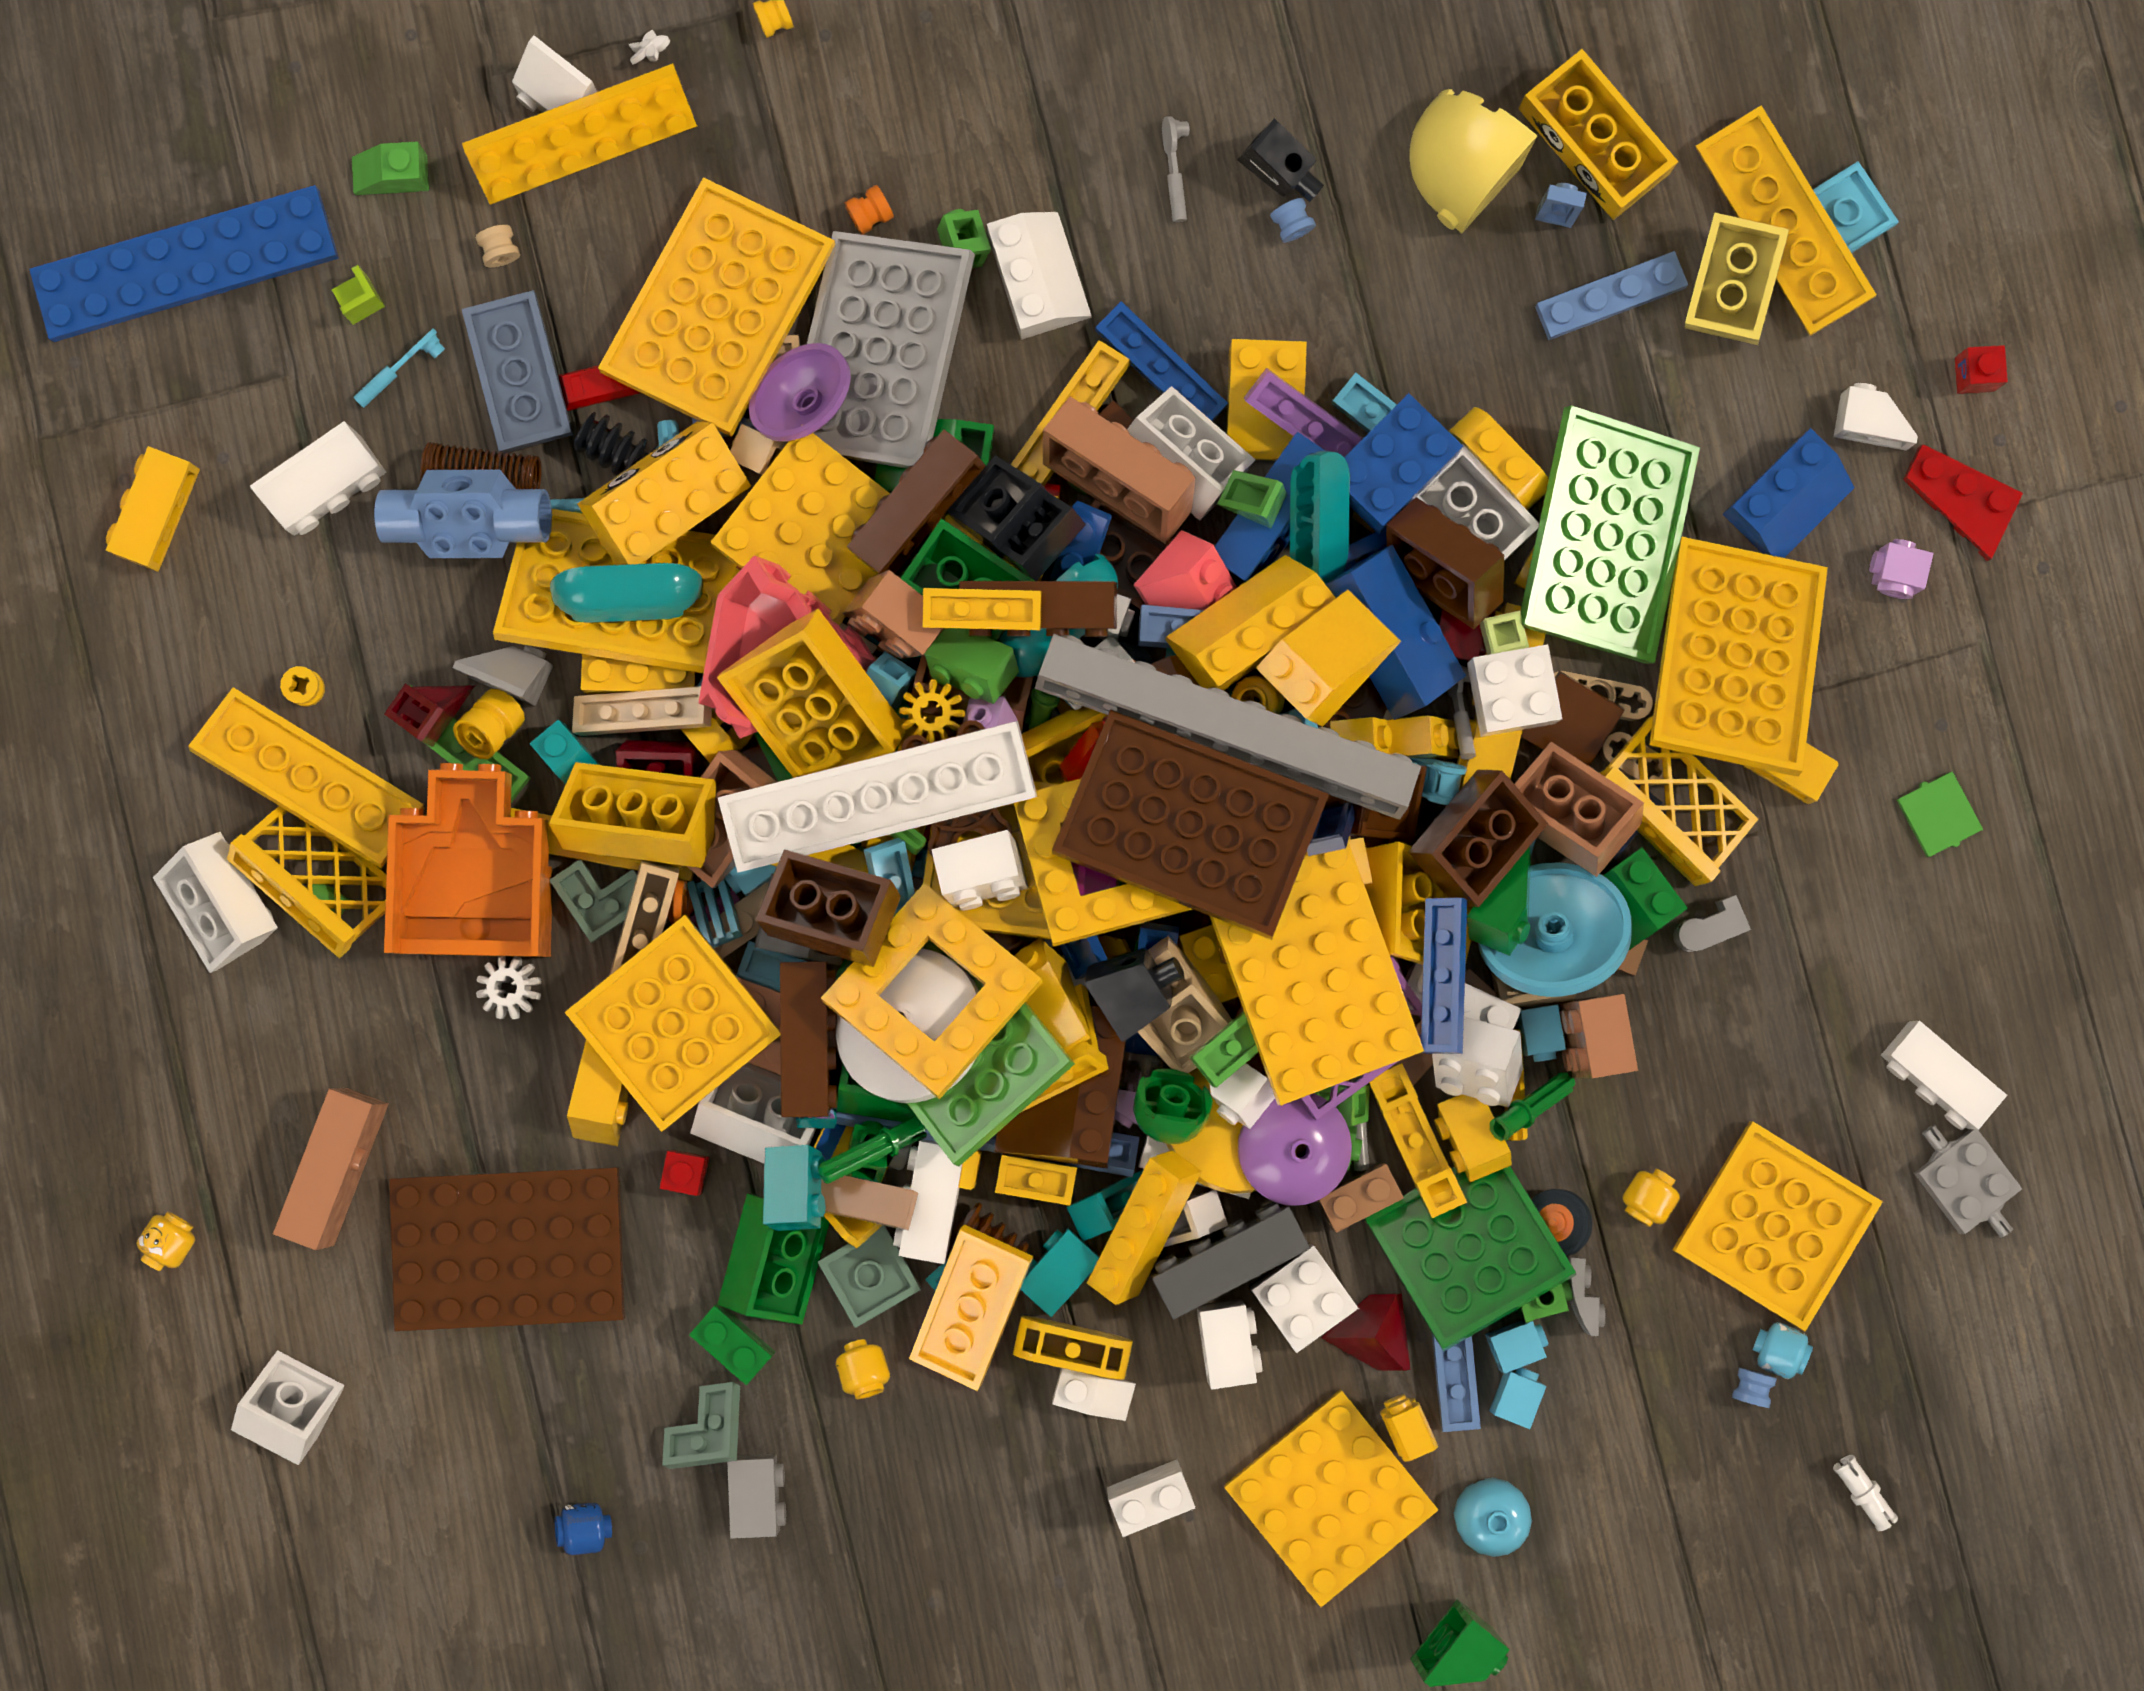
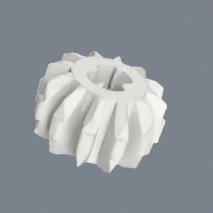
[476,956,541,1019]

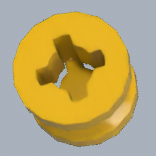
[752,0,794,38]
[280,666,325,707]

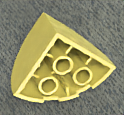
[1410,89,1537,233]

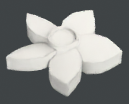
[629,30,670,65]

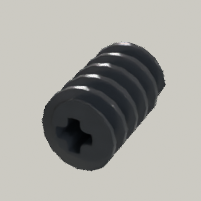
[574,412,659,476]

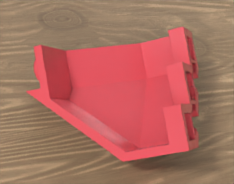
[698,555,876,739]

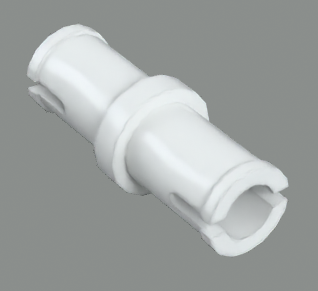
[1833,1455,1898,1531]

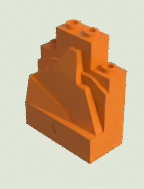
[384,763,552,957]

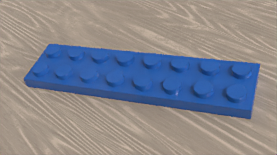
[29,185,339,342]

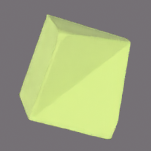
[1480,610,1529,655]

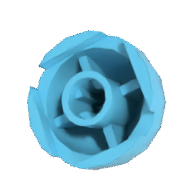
[1454,1477,1532,1557]

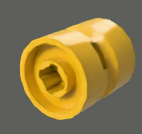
[453,689,525,759]

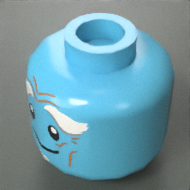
[1752,1322,1813,1379]

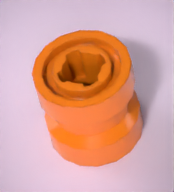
[844,185,894,235]

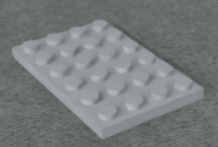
[784,231,975,468]

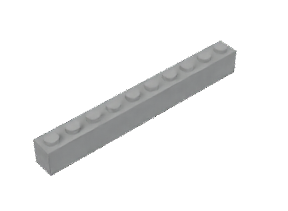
[1035,634,1421,820]

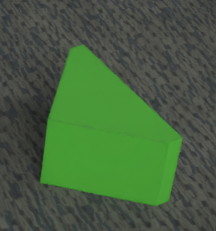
[1217,470,1287,529]

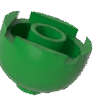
[1133,1069,1213,1144]

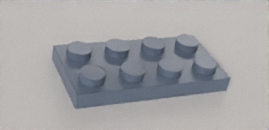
[462,290,573,454]

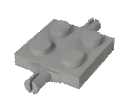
[1914,1124,2022,1238]

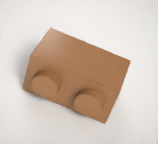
[1317,1162,1404,1233]

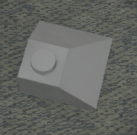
[452,645,553,706]

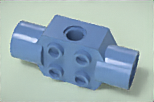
[374,470,552,558]

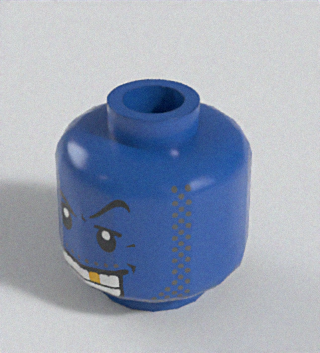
[555,1503,612,1555]

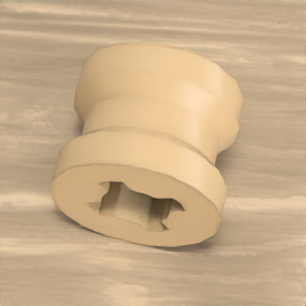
[475,225,520,268]

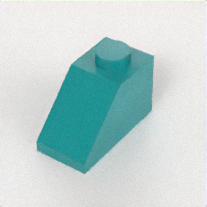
[530,719,600,785]
[1066,1169,1143,1241]

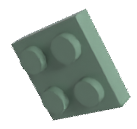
[818,1225,922,1328]

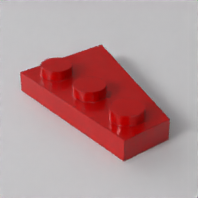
[1903,444,2023,561]

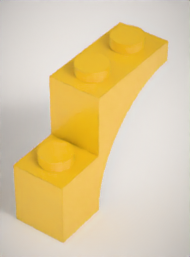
[1330,716,1459,760]

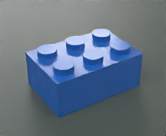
[1344,393,1463,535]

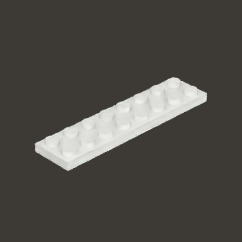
[718,721,1037,873]

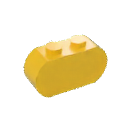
[1448,407,1549,510]
[1013,1316,1133,1380]

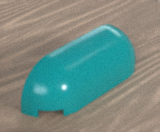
[1290,451,1350,584]
[999,554,1118,678]
[550,563,703,623]

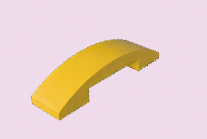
[1369,1063,1467,1218]

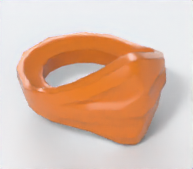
[667,879,694,925]

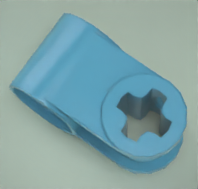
[1410,758,1467,805]

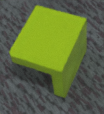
[332,265,385,325]

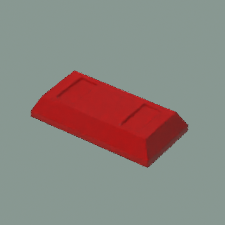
[558,365,639,411]

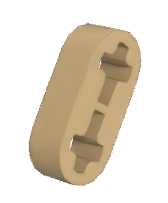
[1600,732,1664,787]

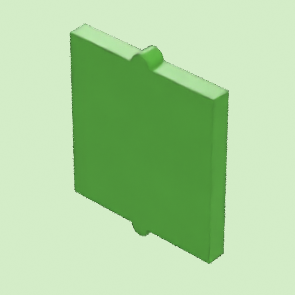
[1897,771,1983,858]

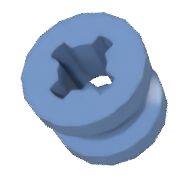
[1270,198,1316,243]
[1732,1368,1777,1408]

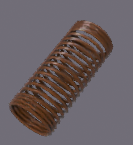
[420,442,541,489]

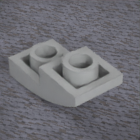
[1567,1256,1605,1336]

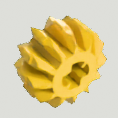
[899,679,965,743]

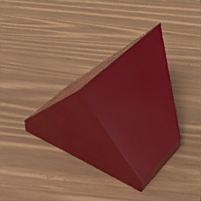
[384,683,476,747]
[1321,1293,1411,1371]

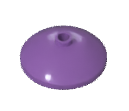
[749,343,851,441]
[1238,1093,1352,1206]

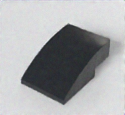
[946,455,1086,581]

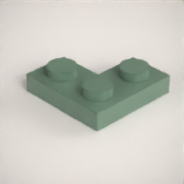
[550,859,637,943]
[662,1382,740,1469]

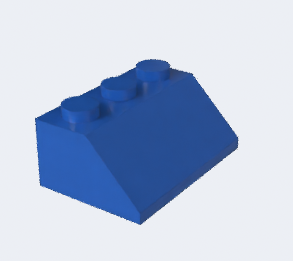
[1722,428,1854,558]

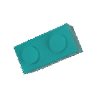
[763,1145,826,1231]
[1020,1228,1100,1317]

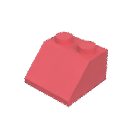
[1134,530,1238,610]

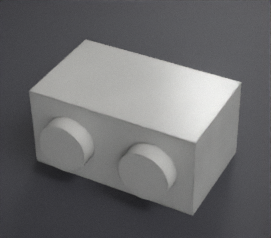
[727,1454,786,1539]

